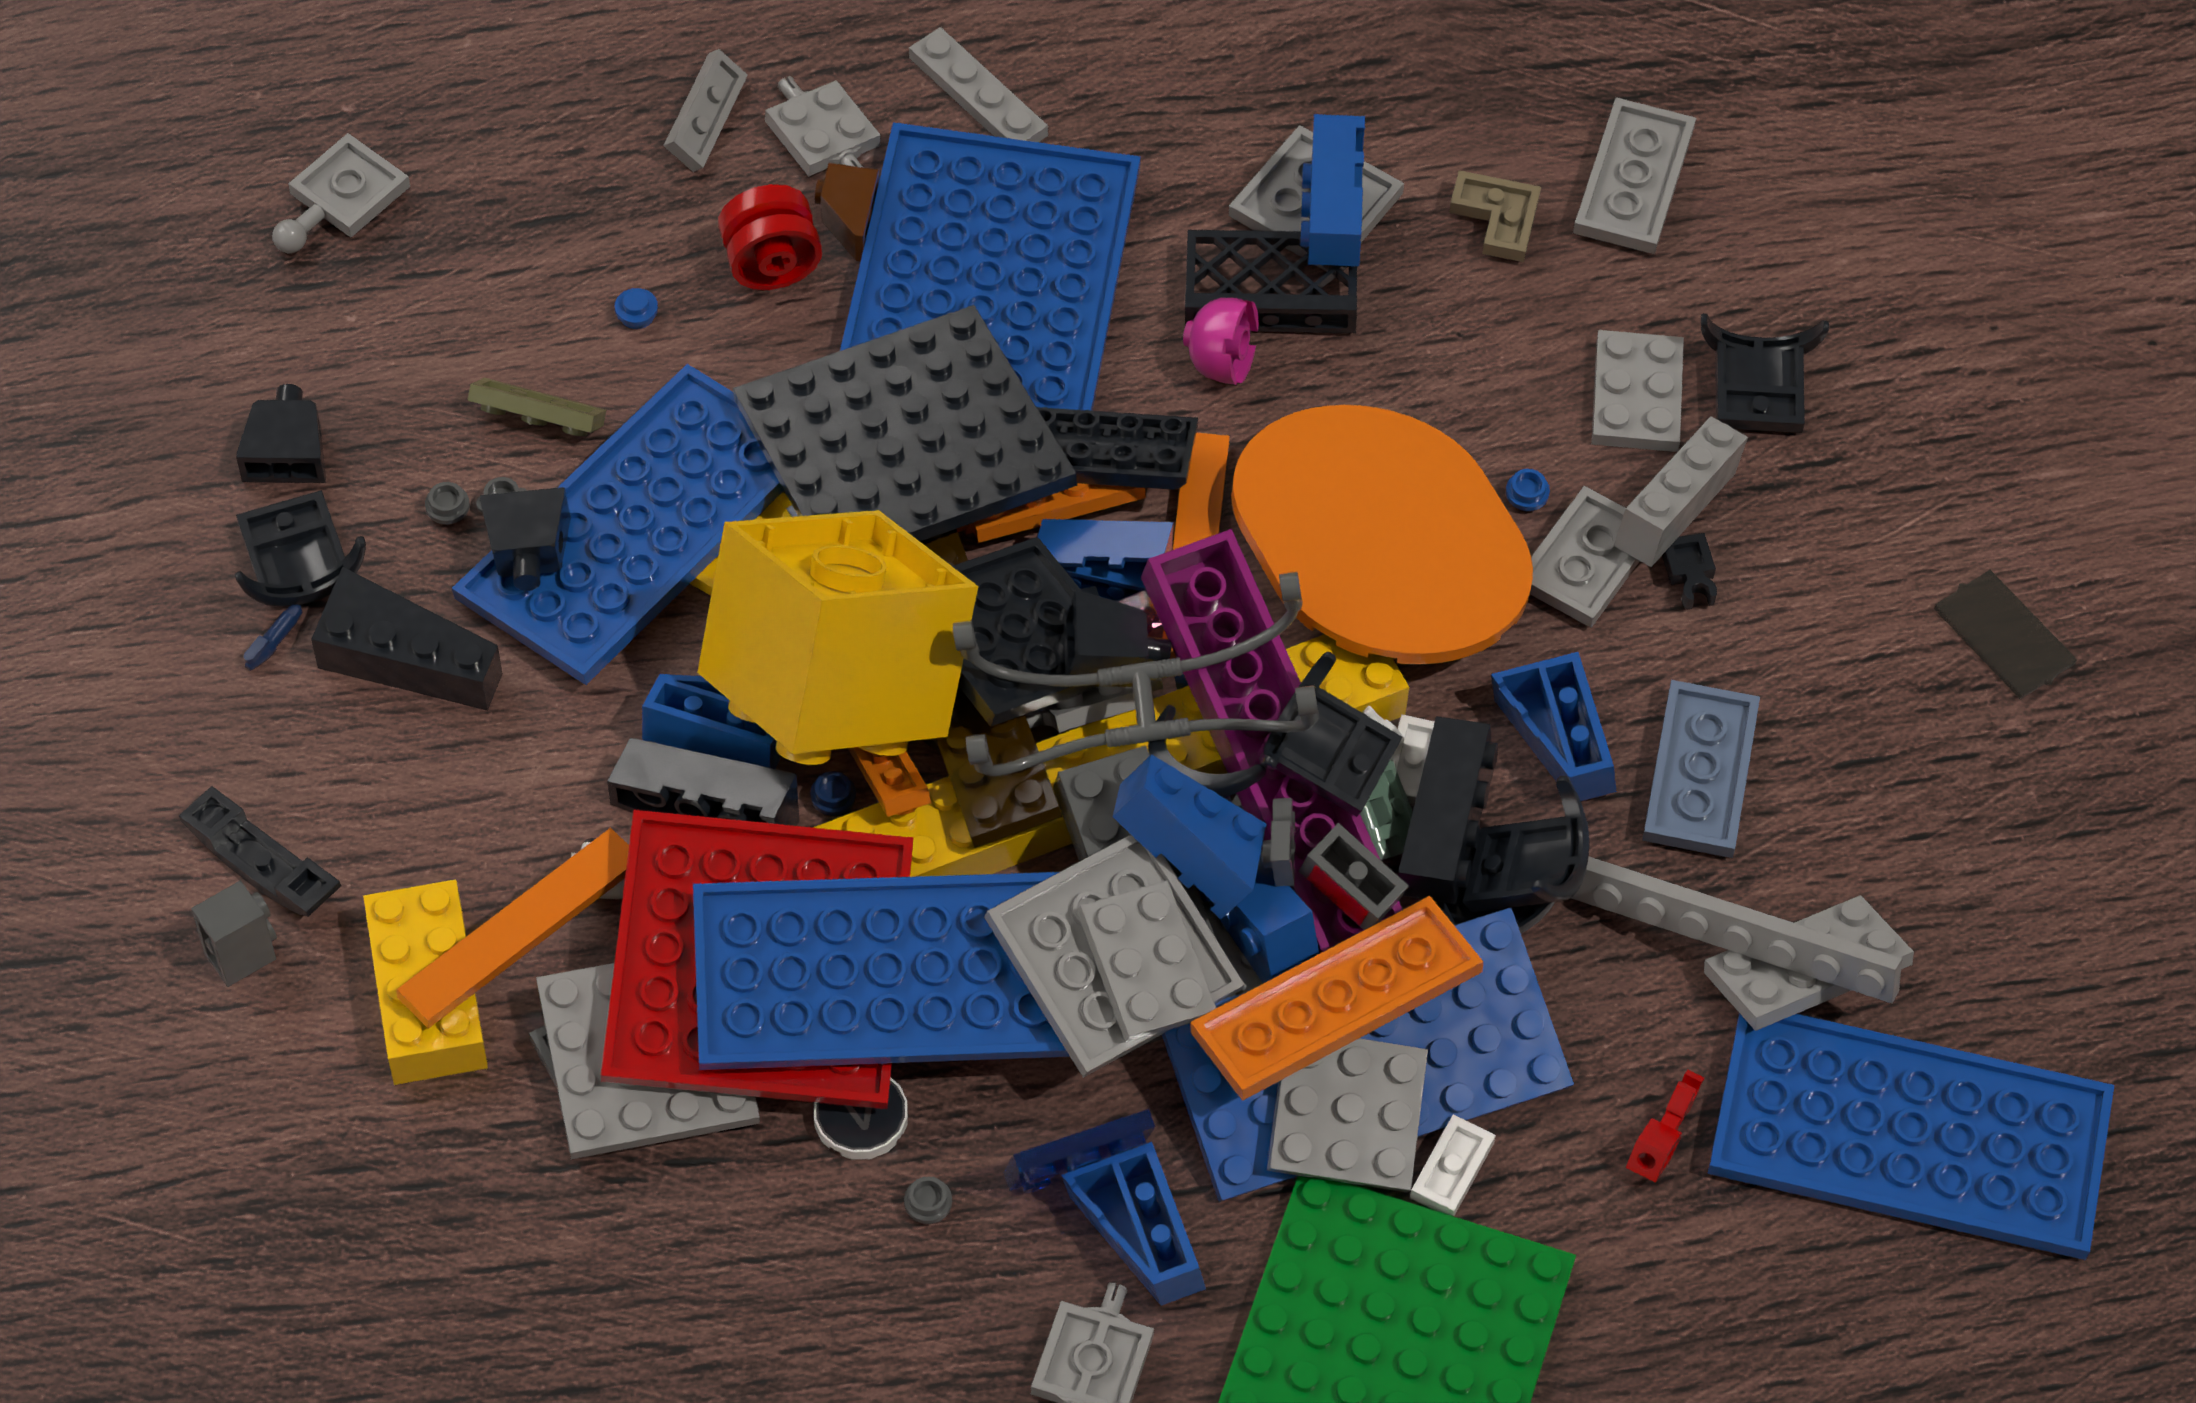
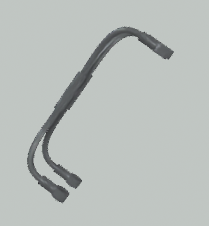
[953,572,1319,777]

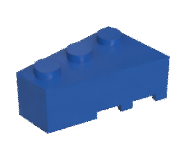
[1300,114,1365,266]
[1037,519,1173,614]
[1491,652,1616,801]
[642,674,782,769]
[1113,754,1266,919]
[1198,854,1319,983]
[1061,1142,1206,1306]

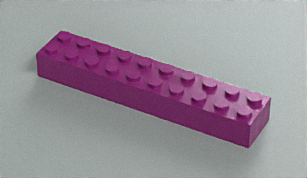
[1141,529,1403,954]

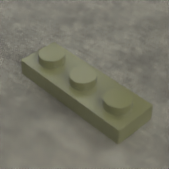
[467,378,607,436]

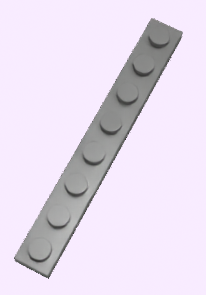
[1571,857,1902,1003]

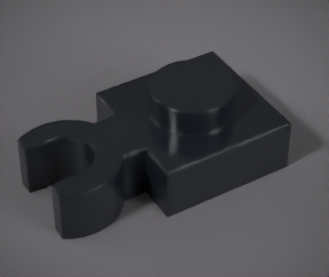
[1662,533,1717,610]

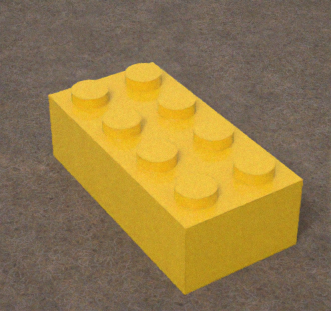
[363,879,488,1085]

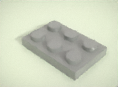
[1591,330,1684,452]
[1530,486,1640,628]
[1077,880,1216,1042]

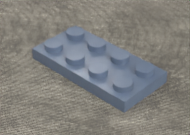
[1642,680,1760,858]

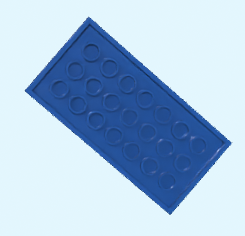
[452,364,784,685]
[693,872,1070,1070]
[1162,907,1574,1203]
[1707,1013,2114,1260]

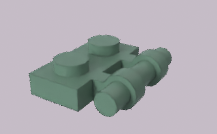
[1360,760,1413,861]

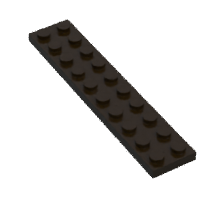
[920,529,1062,848]

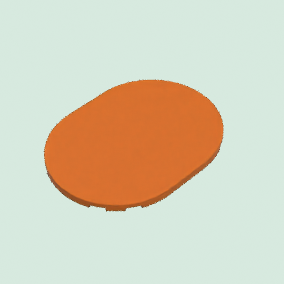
[1231,405,1533,664]

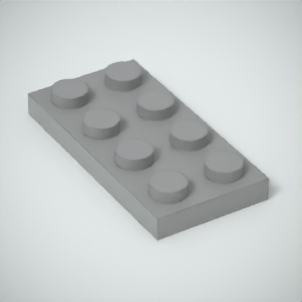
[1573,97,1696,254]
[1704,895,1914,1031]

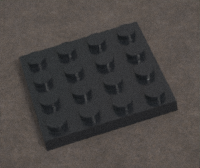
[952,537,1100,727]

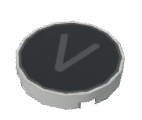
[814,1077,908,1160]

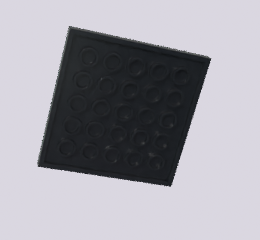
[733,305,1077,541]

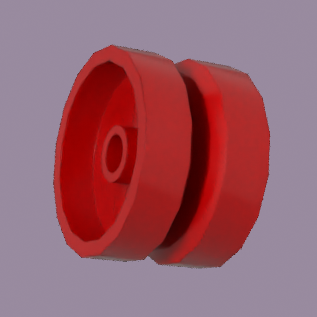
[718,184,822,290]

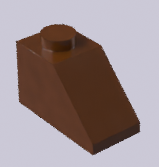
[815,163,879,261]

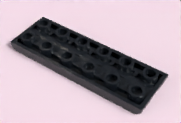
[1036,407,1199,490]

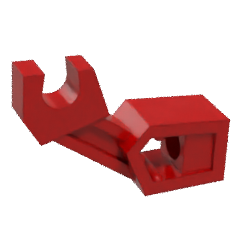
[1625,1070,1704,1183]

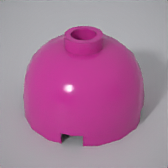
[1183,298,1259,385]

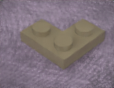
[1449,170,1541,262]

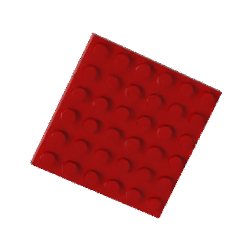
[601,810,914,1109]

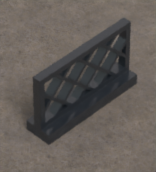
[1185,230,1357,333]

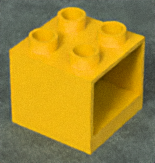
[697,510,978,765]

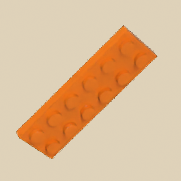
[1191,896,1483,1101]

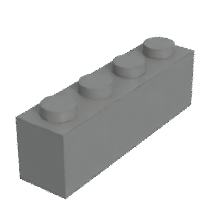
[1614,416,1748,567]

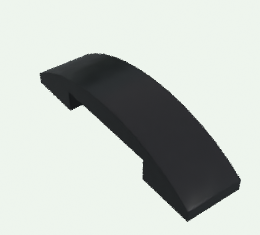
[179,786,341,917]

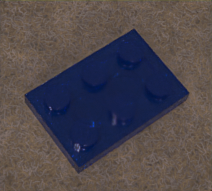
[1003,1109,1155,1193]

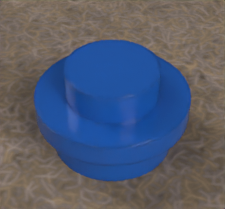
[615,288,658,329]
[1506,469,1550,511]

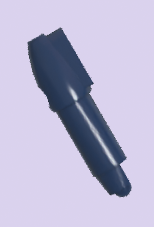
[244,604,303,671]

